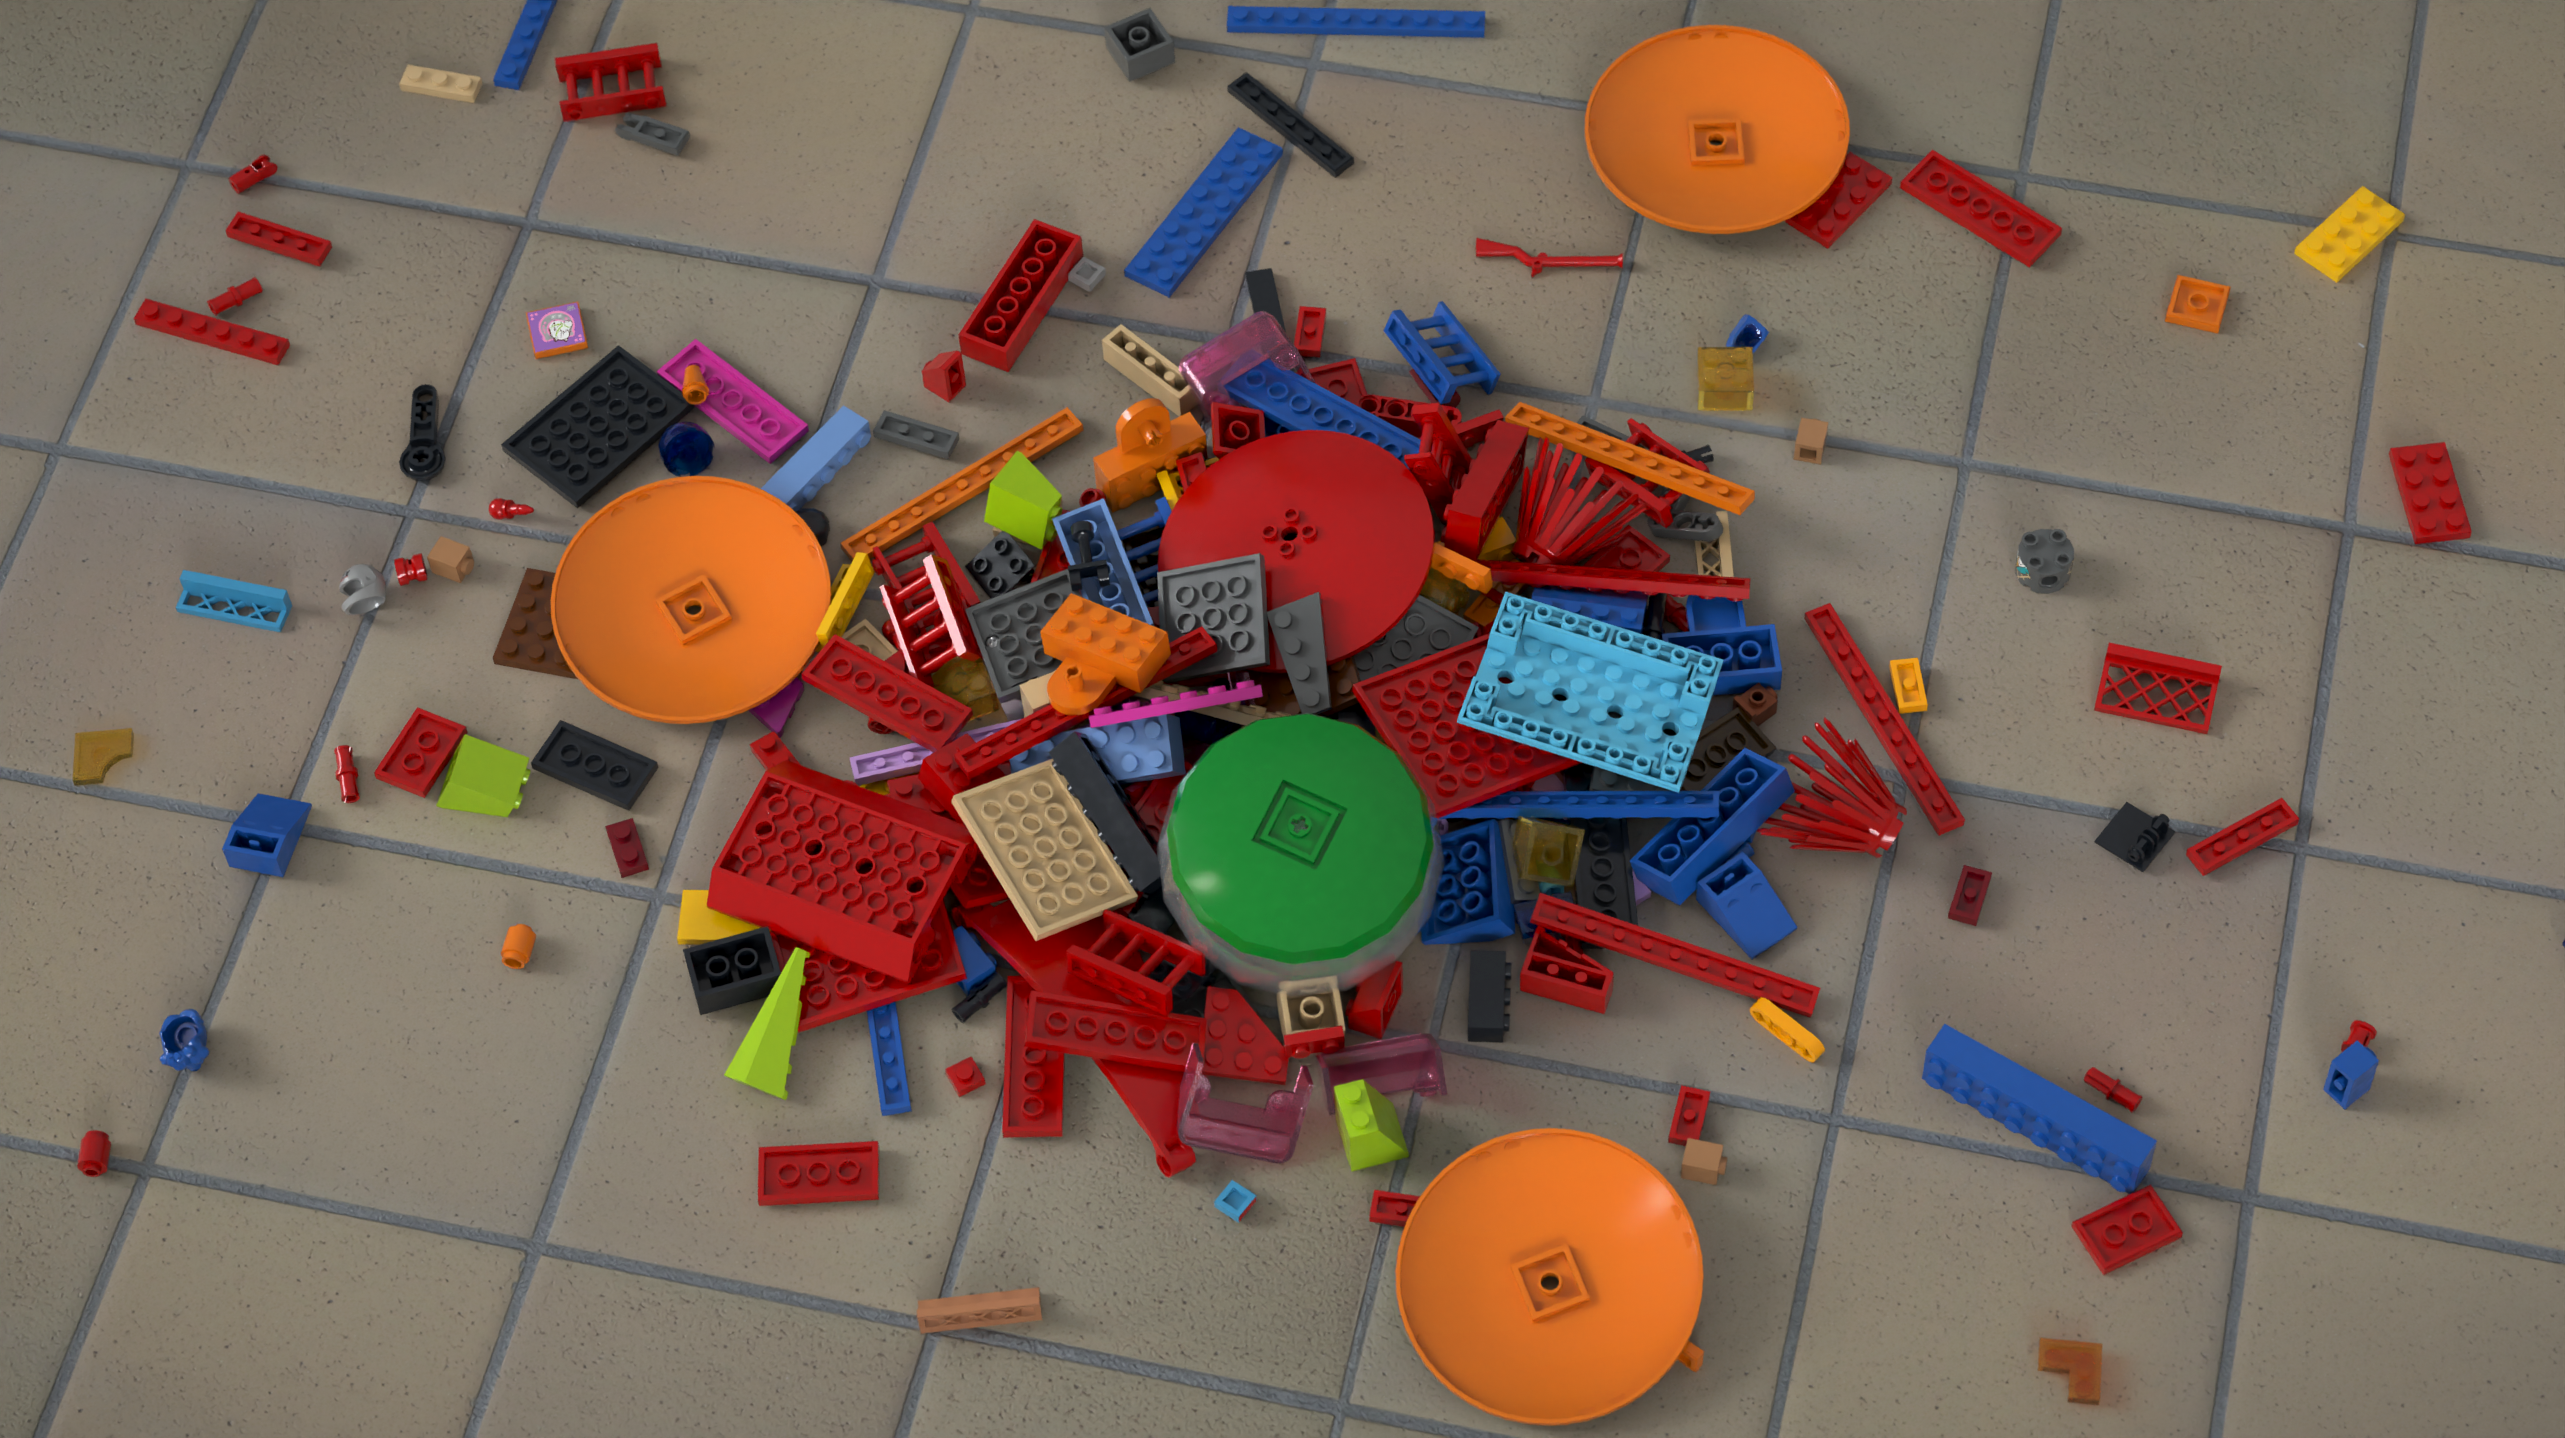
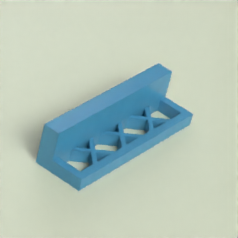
[176,570,292,633]

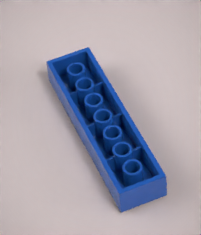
[1922,1024,2157,1194]

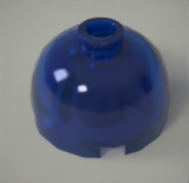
[658,421,715,477]

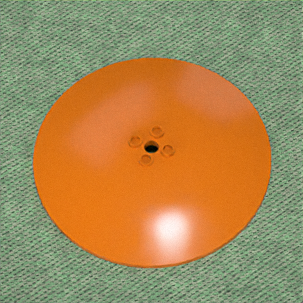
[1585,25,1850,234]
[551,476,831,724]
[1396,1128,1703,1426]

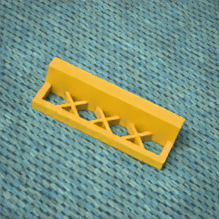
[816,552,875,652]

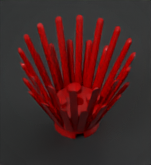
[1511,437,1648,566]
[1757,717,1907,858]

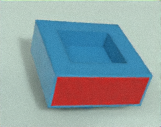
[1214,1180,1257,1223]

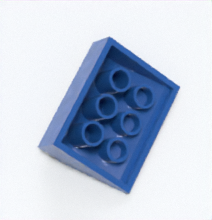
[1531,585,1649,634]
[1421,819,1516,945]

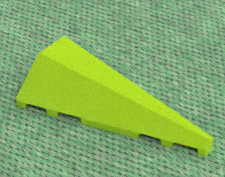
[724,947,810,1100]

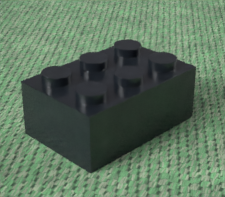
[683,926,781,1015]

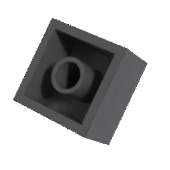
[1104,8,1175,82]

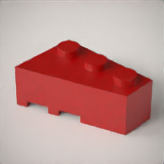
[1520,925,1614,1014]

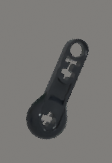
[399,384,445,481]

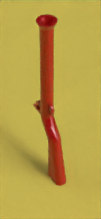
[1476,238,1623,278]

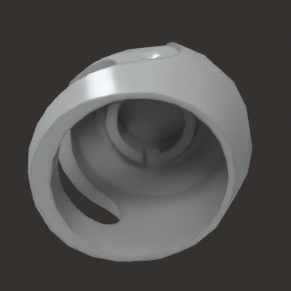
[339,564,386,615]

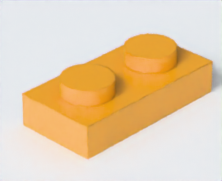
[1889,658,1928,714]

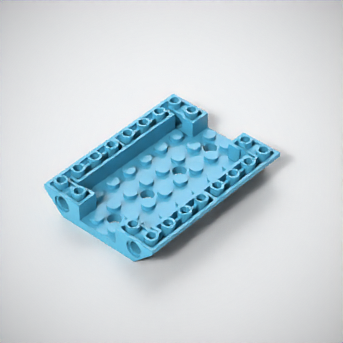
[1457,592,1723,793]

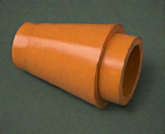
[682,365,709,405]

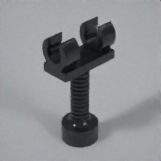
[1068,521,1110,591]

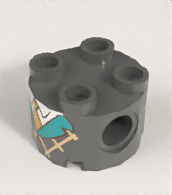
[2015,529,2074,594]

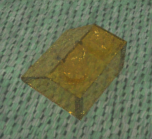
[932,656,999,721]
[1513,816,1585,887]

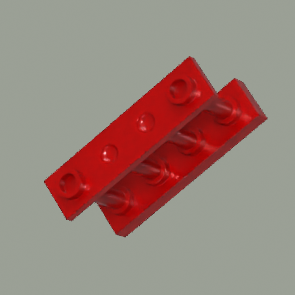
[555,43,667,122]
[1404,403,1472,524]
[1584,418,1710,528]
[871,522,981,637]
[880,554,982,687]
[1066,909,1206,1016]

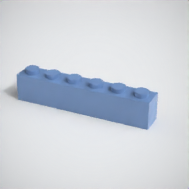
[761,405,871,512]

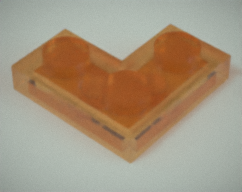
[2037,1338,2102,1405]

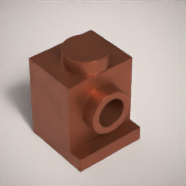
[1732,682,1778,726]

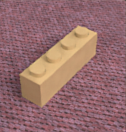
[1102,324,1200,416]

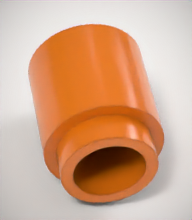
[501,924,536,969]

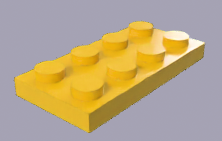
[2294,186,2405,283]

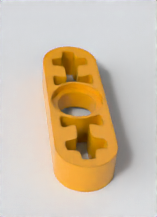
[1749,997,1825,1062]

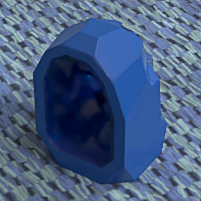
[1726,314,1769,358]

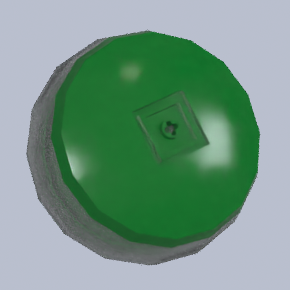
[1157,713,1445,998]

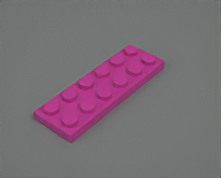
[657,339,809,464]
[1089,680,1263,728]

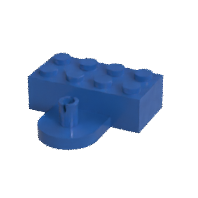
[1662,595,1782,696]

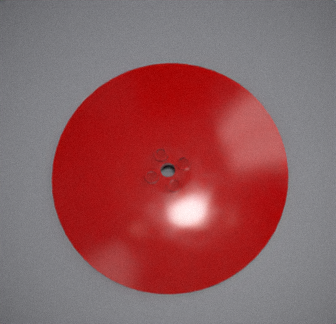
[1158,430,1435,673]

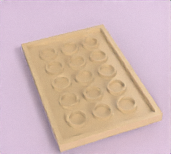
[951,759,1138,941]

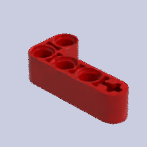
[1356,394,1462,438]

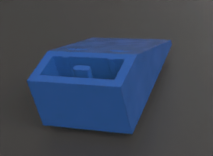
[222,793,312,877]
[1696,852,1797,960]

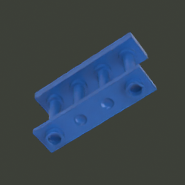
[1384,301,1501,404]
[1117,497,1172,605]

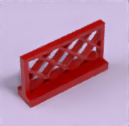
[2094,642,2222,734]

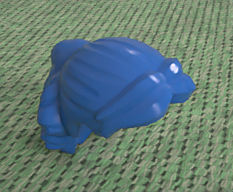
[159,1009,209,1071]

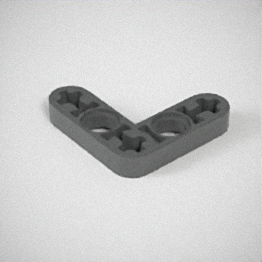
[1647,486,1724,541]

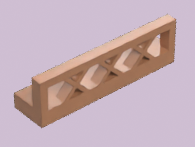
[917,1287,1042,1334]

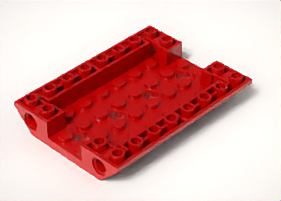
[706,760,980,984]

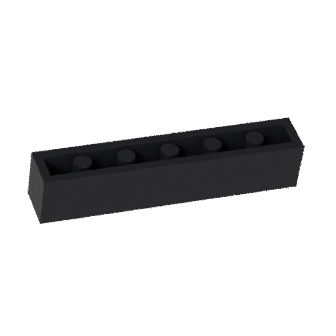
[1049,732,1173,894]

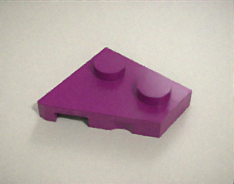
[748,677,805,738]

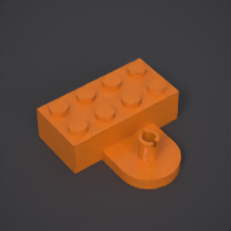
[1093,398,1208,513]
[1040,593,1171,715]

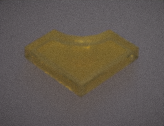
[72,728,134,786]

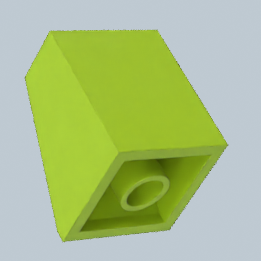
[984,451,1063,550]
[436,734,531,817]
[1334,1079,1409,1172]

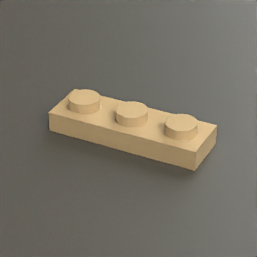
[399,65,482,103]

